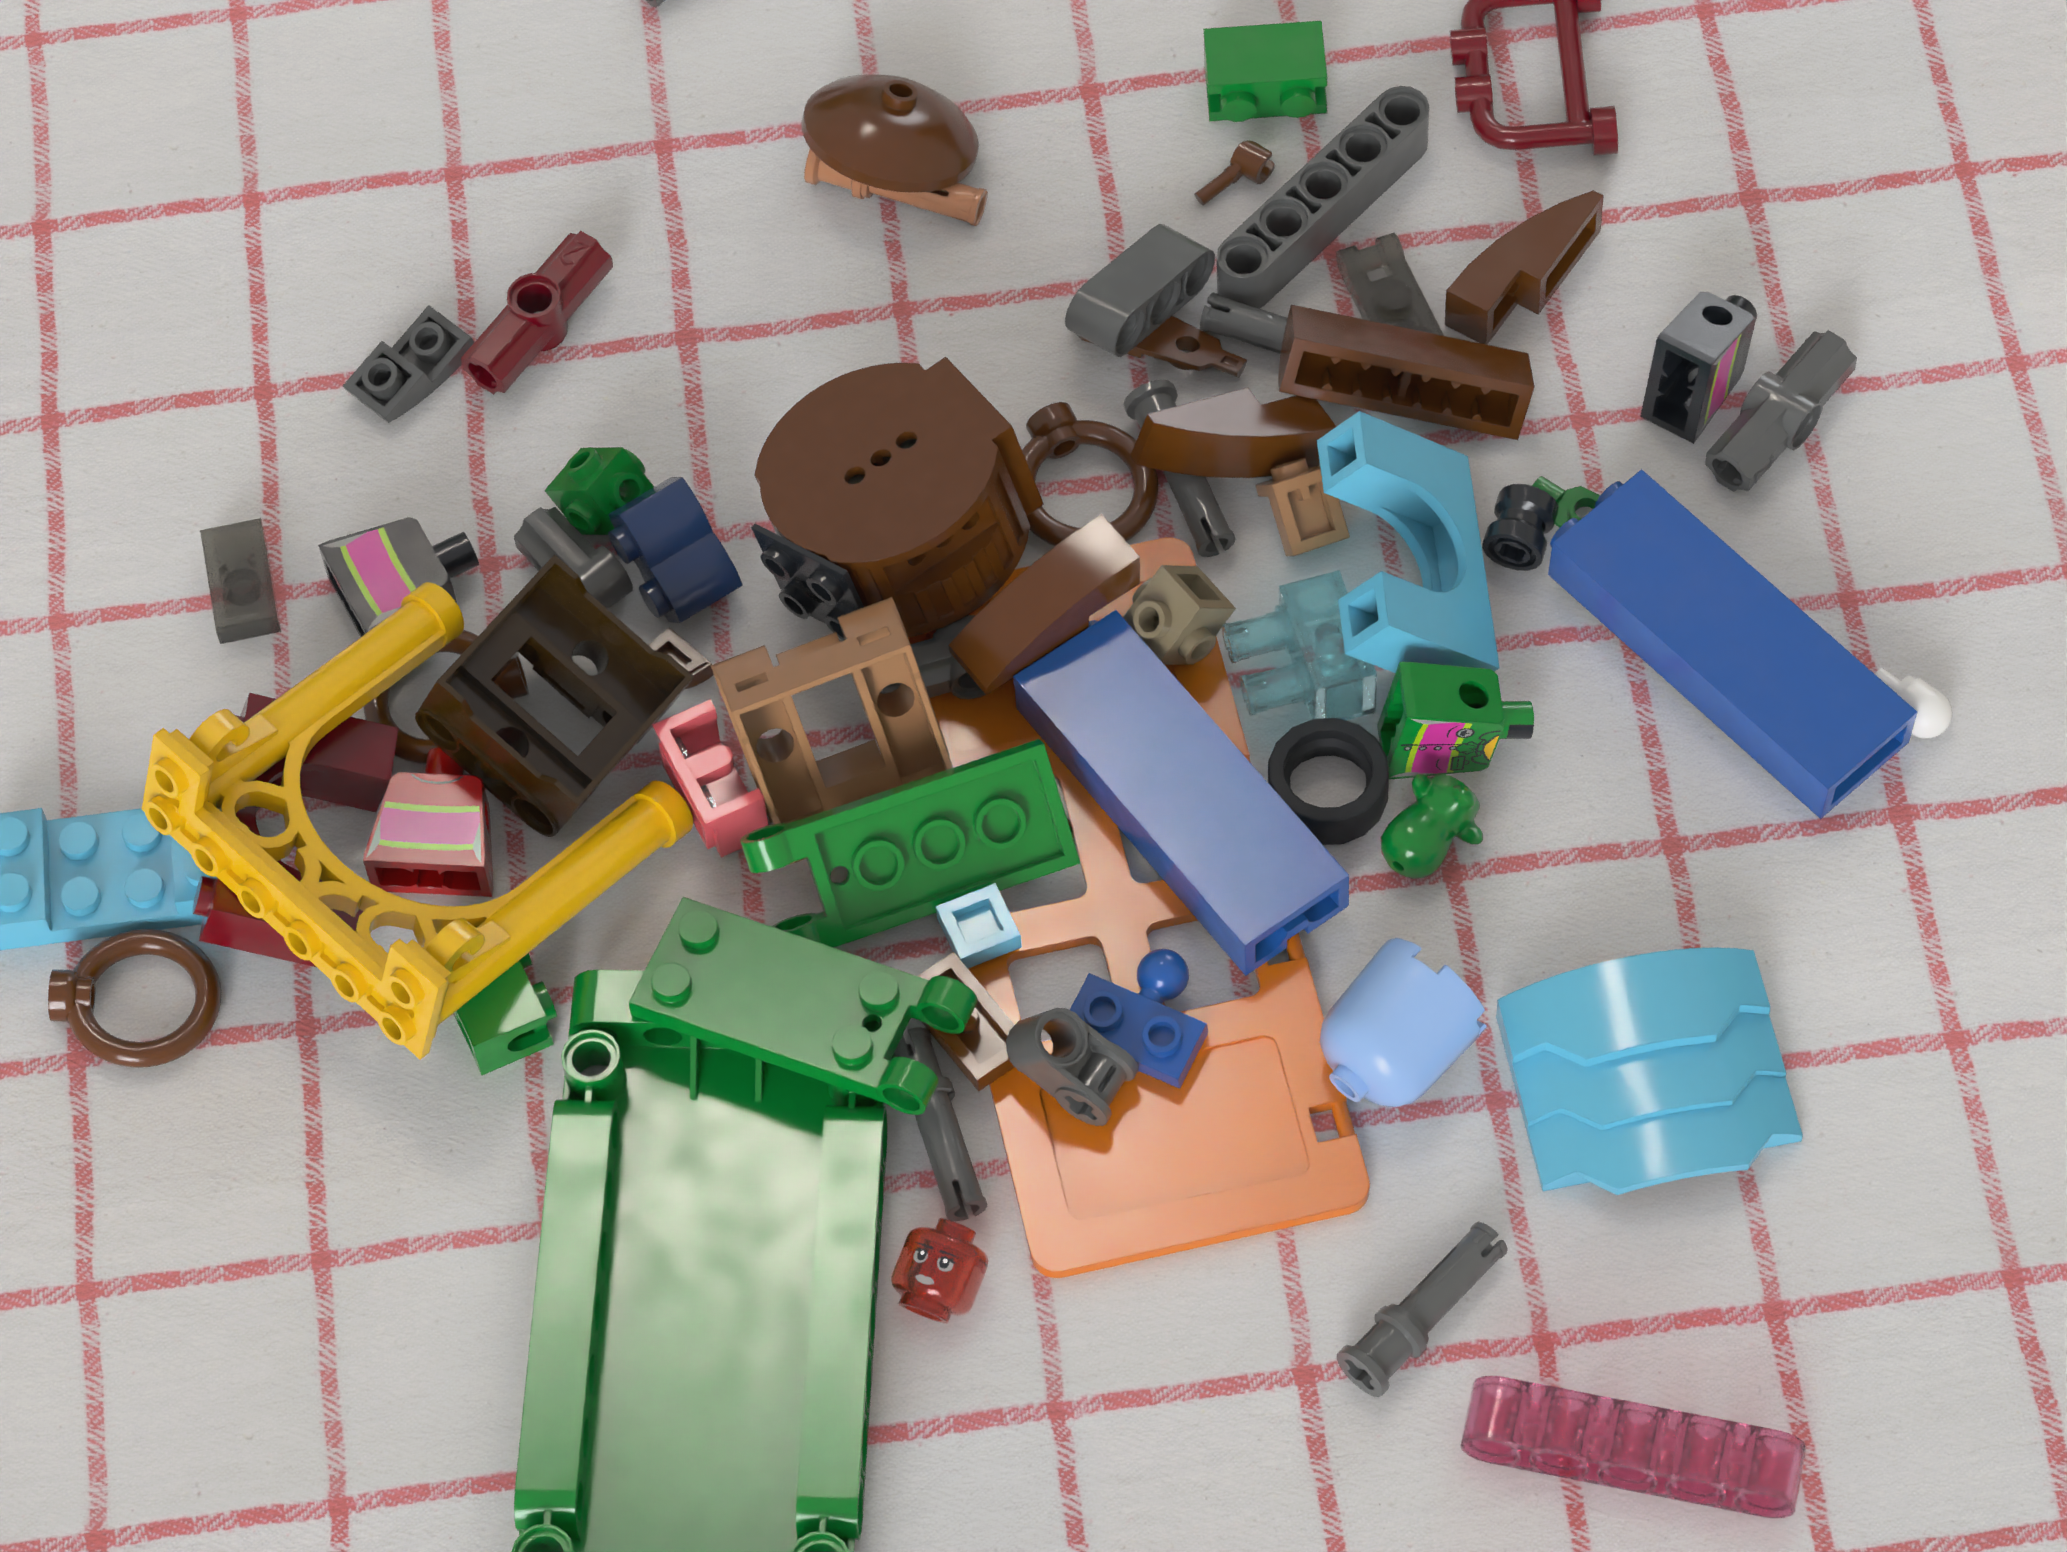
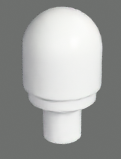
[1875,668,1952,739]

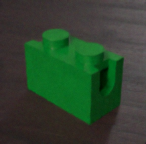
[1203,20,1327,122]
[453,953,557,1076]

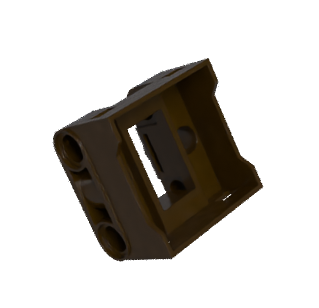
[415,554,694,837]

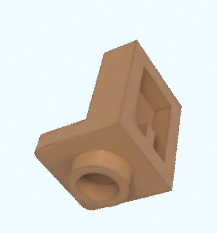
[1255,458,1350,556]

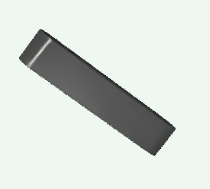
[1216,86,1429,309]

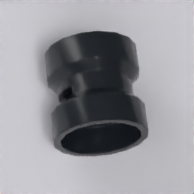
[1482,484,1559,571]

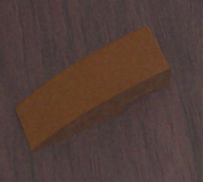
[1445,190,1604,345]
[1130,387,1337,478]
[949,514,1140,695]

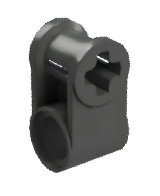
[1006,1008,1139,1126]

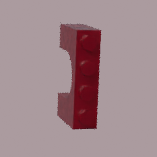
[192,693,399,967]

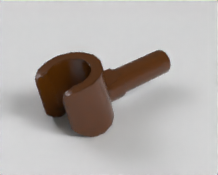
[1194,141,1275,205]

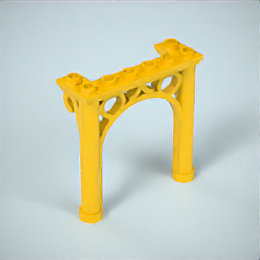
[141,582,693,1060]

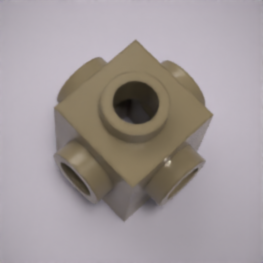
[1123,565,1236,665]

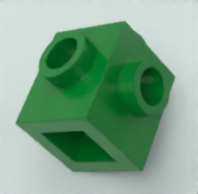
[544,447,654,535]

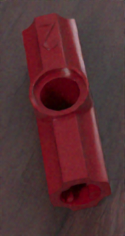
[461,230,613,394]

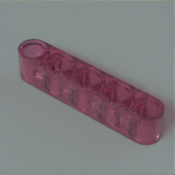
[1460,1376,1806,1518]

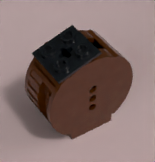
[751,357,1044,641]

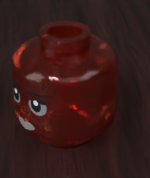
[891,1218,989,1324]

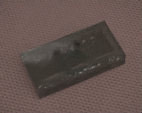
[200,518,282,644]

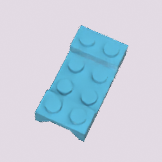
[0,808,210,951]

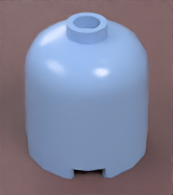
[1320,938,1487,1108]

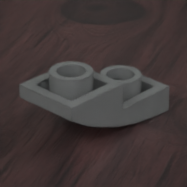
[343,305,475,423]

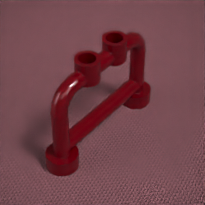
[1450,0,1618,156]

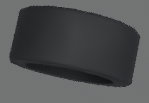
[1268,718,1389,845]

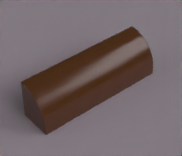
[1278,305,1535,440]

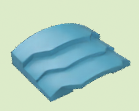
[1496,947,1803,1195]

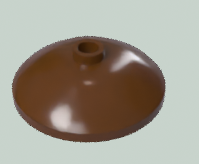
[801,74,979,193]

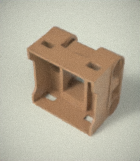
[710,597,954,865]

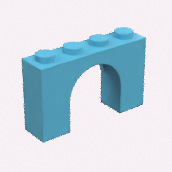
[1317,411,1500,673]

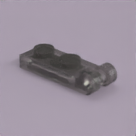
[1336,232,1444,336]

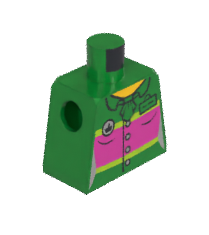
[1377,662,1534,779]

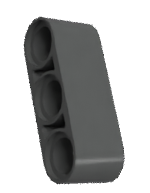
[1065,224,1215,357]

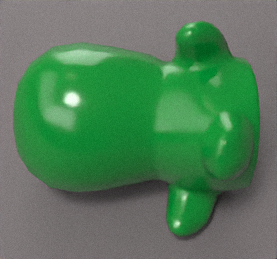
[1380,774,1483,879]

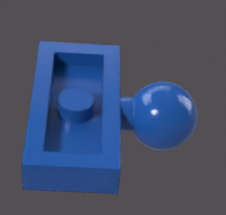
[1070,949,1208,1089]

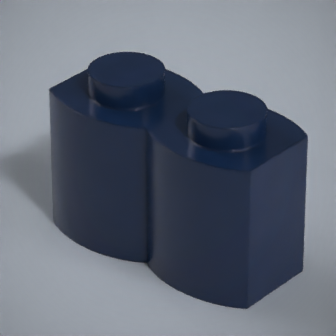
[608,477,743,623]

